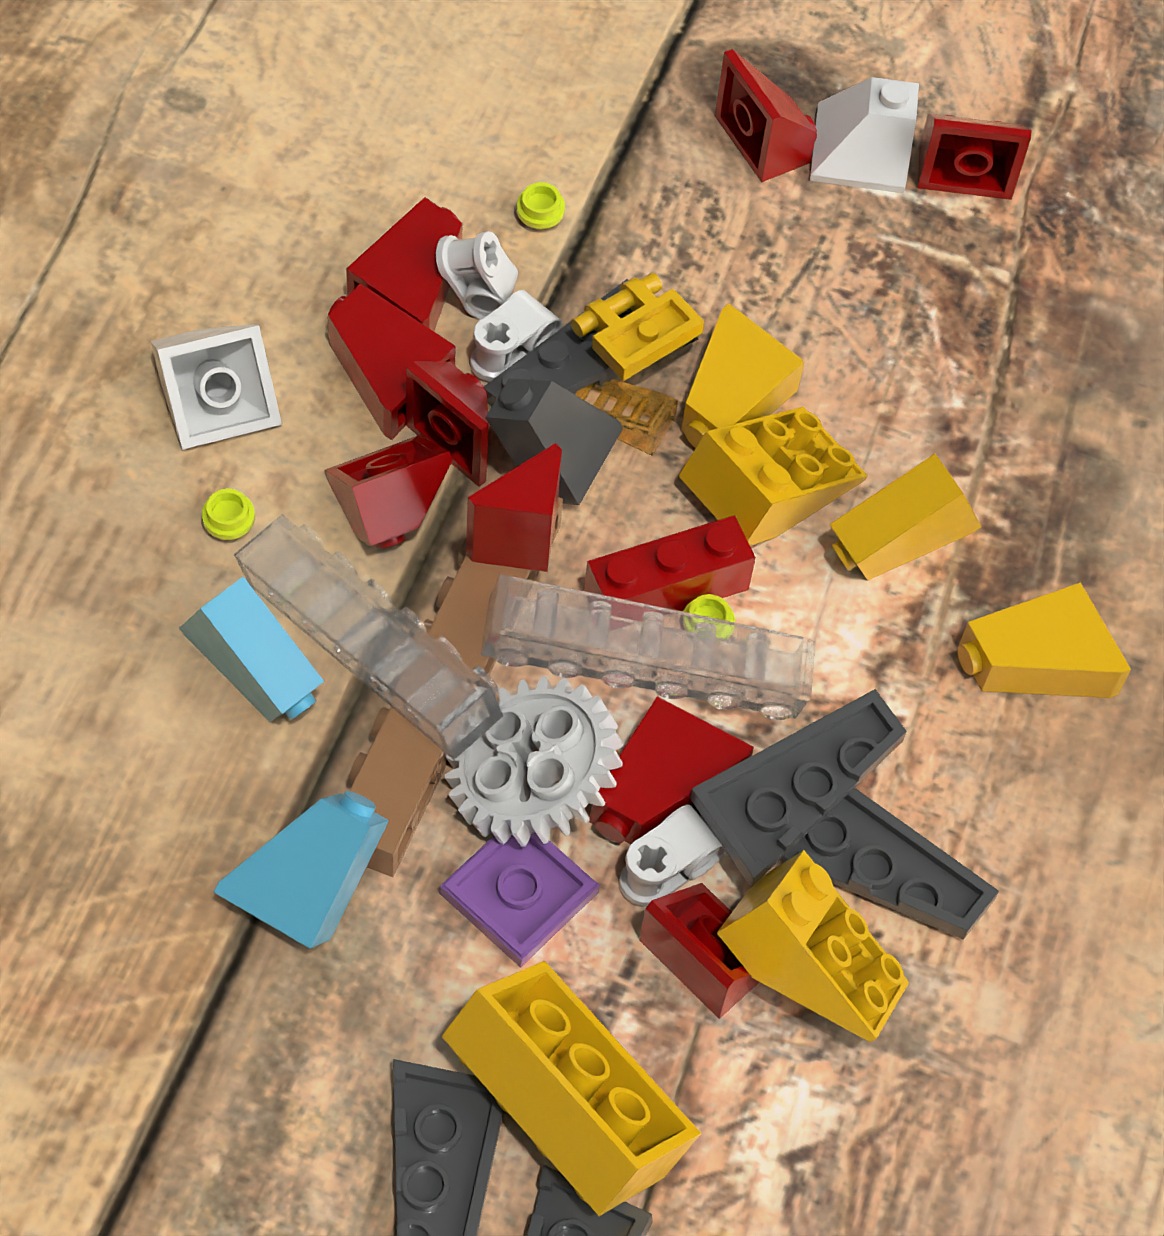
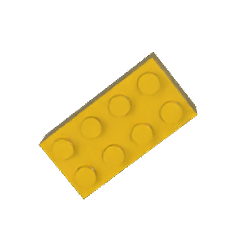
[441,961,702,1216]

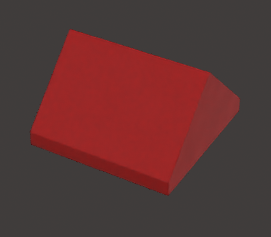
[466,443,562,572]
[639,883,759,1019]

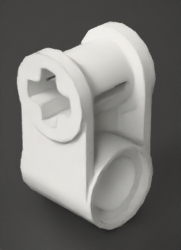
[436,231,518,320]
[470,290,563,382]
[619,804,726,907]

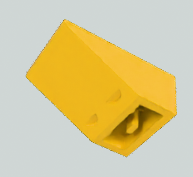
[678,406,868,546]
[717,850,909,1042]

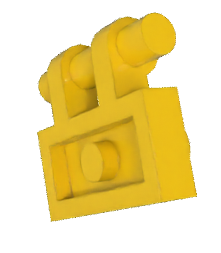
[571,272,704,381]

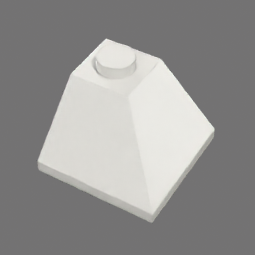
[810,77,919,194]
[151,324,282,450]

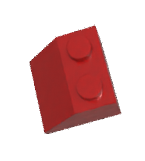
[917,113,1032,200]

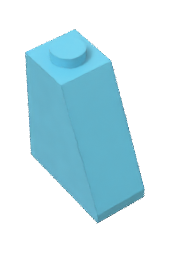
[179,576,324,722]
[214,791,389,949]

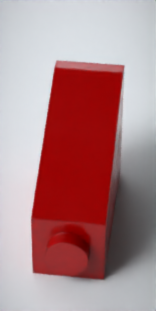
[346,197,463,331]
[327,283,456,440]
[589,696,754,844]

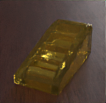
[575,379,678,456]

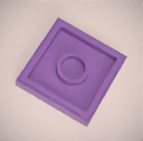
[440,832,600,968]

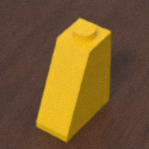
[681,303,805,448]
[830,453,982,580]
[958,582,1131,698]

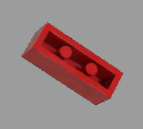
[584,515,756,636]

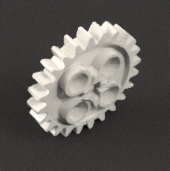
[445,676,623,847]

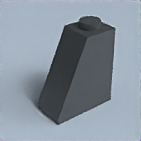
[486,378,623,505]

